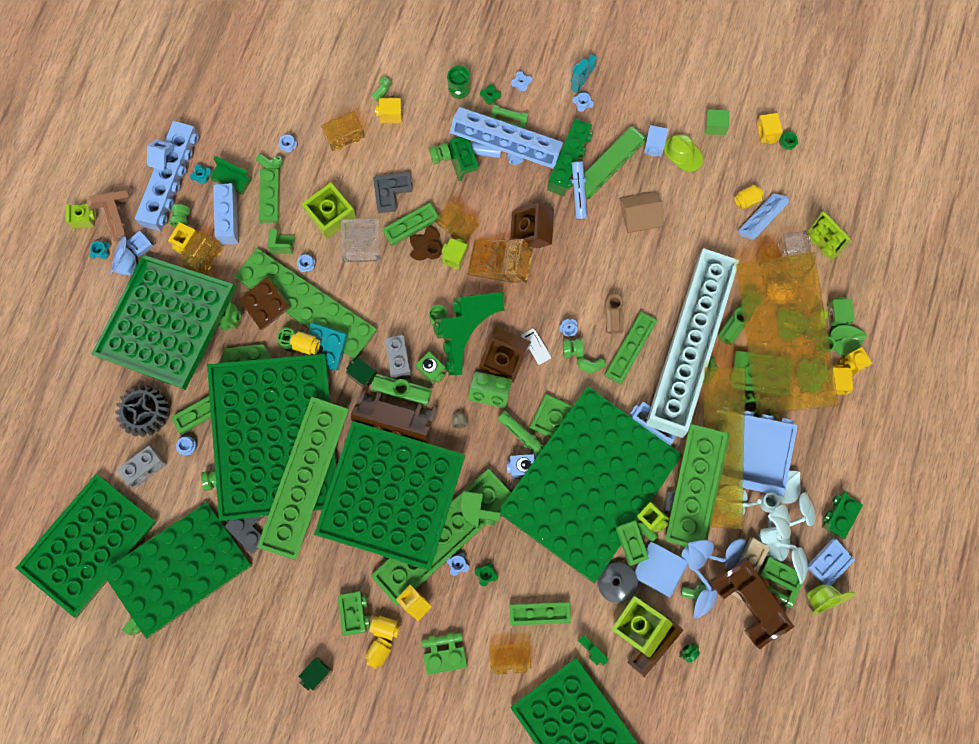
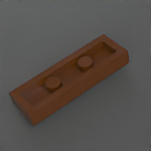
[627,616,684,677]

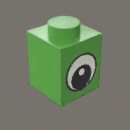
[827,297,854,327]
[416,352,446,385]

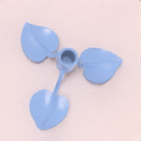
[681,538,746,619]

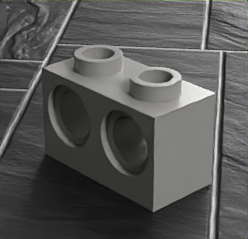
[384,335,411,380]
[117,446,167,489]

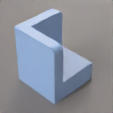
[147,139,174,170]

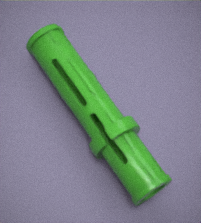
[497,410,544,456]

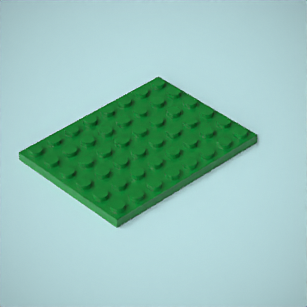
[207,354,336,521]
[498,386,682,584]

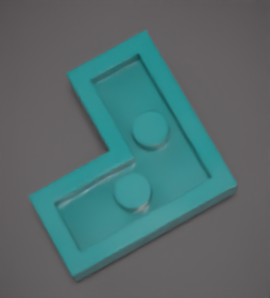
[571,54,597,93]
[308,323,348,371]

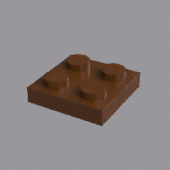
[239,277,291,330]

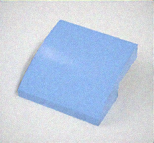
[635,542,688,598]

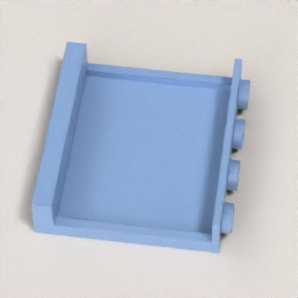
[714,407,798,497]

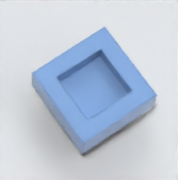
[126,231,153,258]

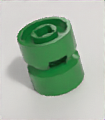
[447,65,471,99]

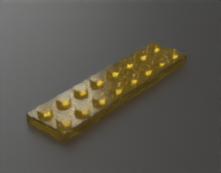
[703,367,746,529]

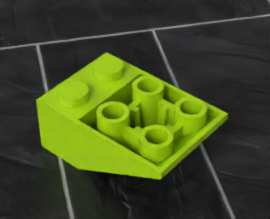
[806,211,853,261]

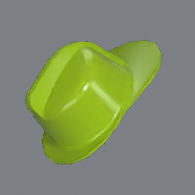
[664,135,703,172]
[807,585,855,617]

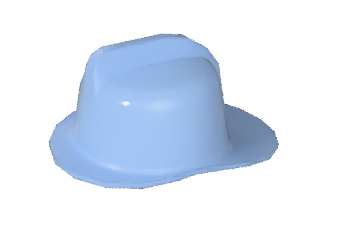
[109,236,137,275]

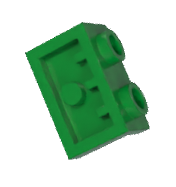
[822,491,863,539]

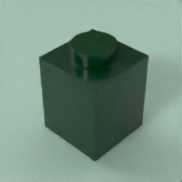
[346,358,377,389]
[298,657,333,691]

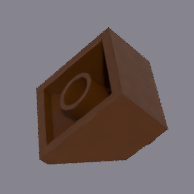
[510,203,554,248]
[479,327,531,382]

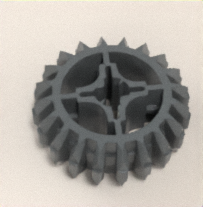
[115,385,169,437]

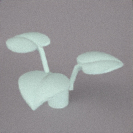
[715,471,801,562]
[760,492,816,584]

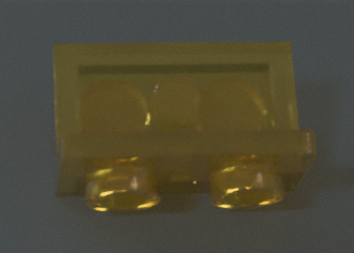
[489,642,532,674]

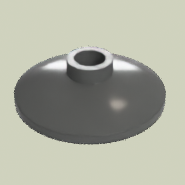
[598,562,638,603]

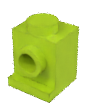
[65,204,97,229]

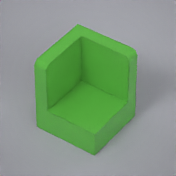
[704,109,730,135]
[267,229,295,254]

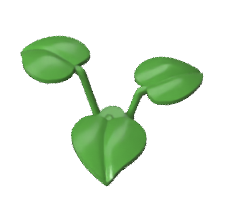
[776,310,867,395]

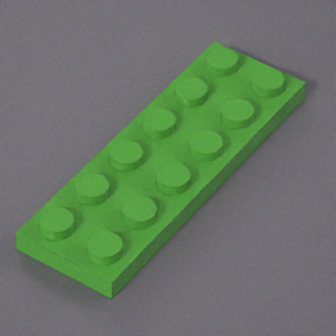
[665,424,731,548]

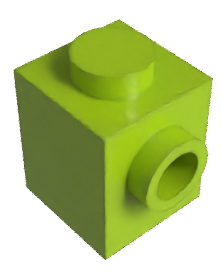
[442,238,468,270]
[637,502,670,533]

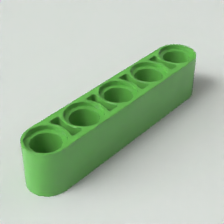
[578,126,647,200]

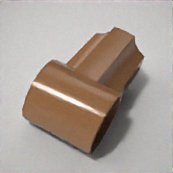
[604,294,624,334]

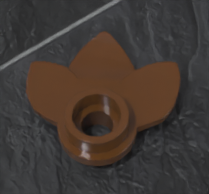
[410,226,442,261]

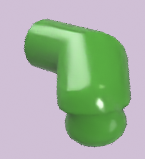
[371,77,392,102]
[256,153,283,169]
[577,357,606,374]
[637,522,659,542]
[680,581,706,600]

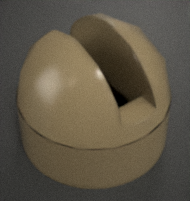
[452,413,468,429]

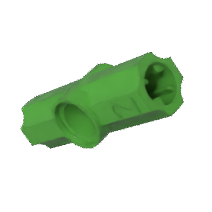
[718,291,764,345]
[372,374,432,406]

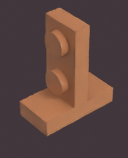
[86,190,129,242]

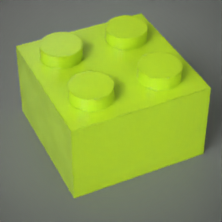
[301,182,356,239]
[611,596,673,658]

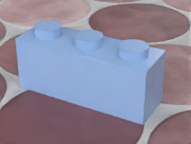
[213,183,239,245]

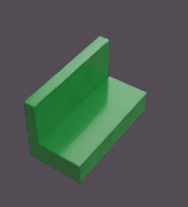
[448,137,479,181]
[210,156,252,195]

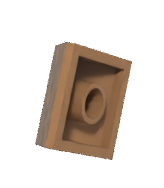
[619,192,664,233]

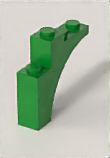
[433,292,505,376]

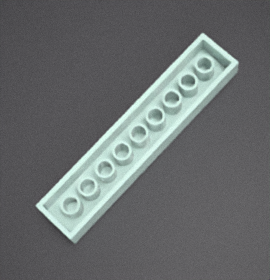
[645,248,739,438]

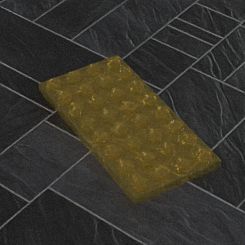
[736,252,839,416]

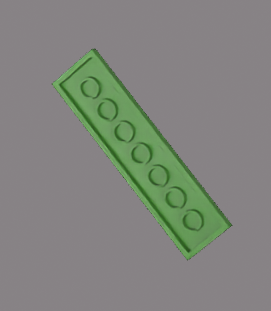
[234,248,377,360]
[257,397,349,560]
[371,469,511,607]

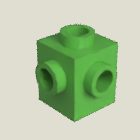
[218,302,241,331]

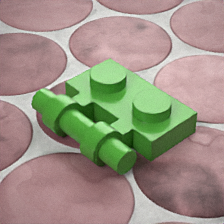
[421,632,467,675]

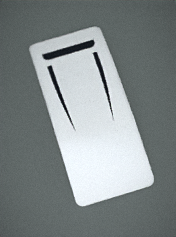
[521,329,551,365]

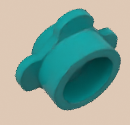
[190,164,211,184]
[89,241,110,260]

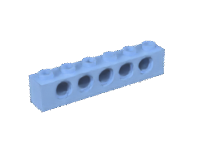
[450,107,563,169]
[135,121,199,231]

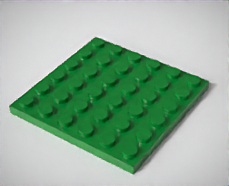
[91,255,237,390]
[314,421,466,571]

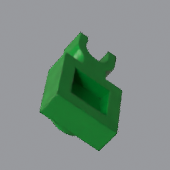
[577,635,609,666]

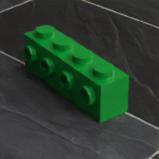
[547,119,593,196]

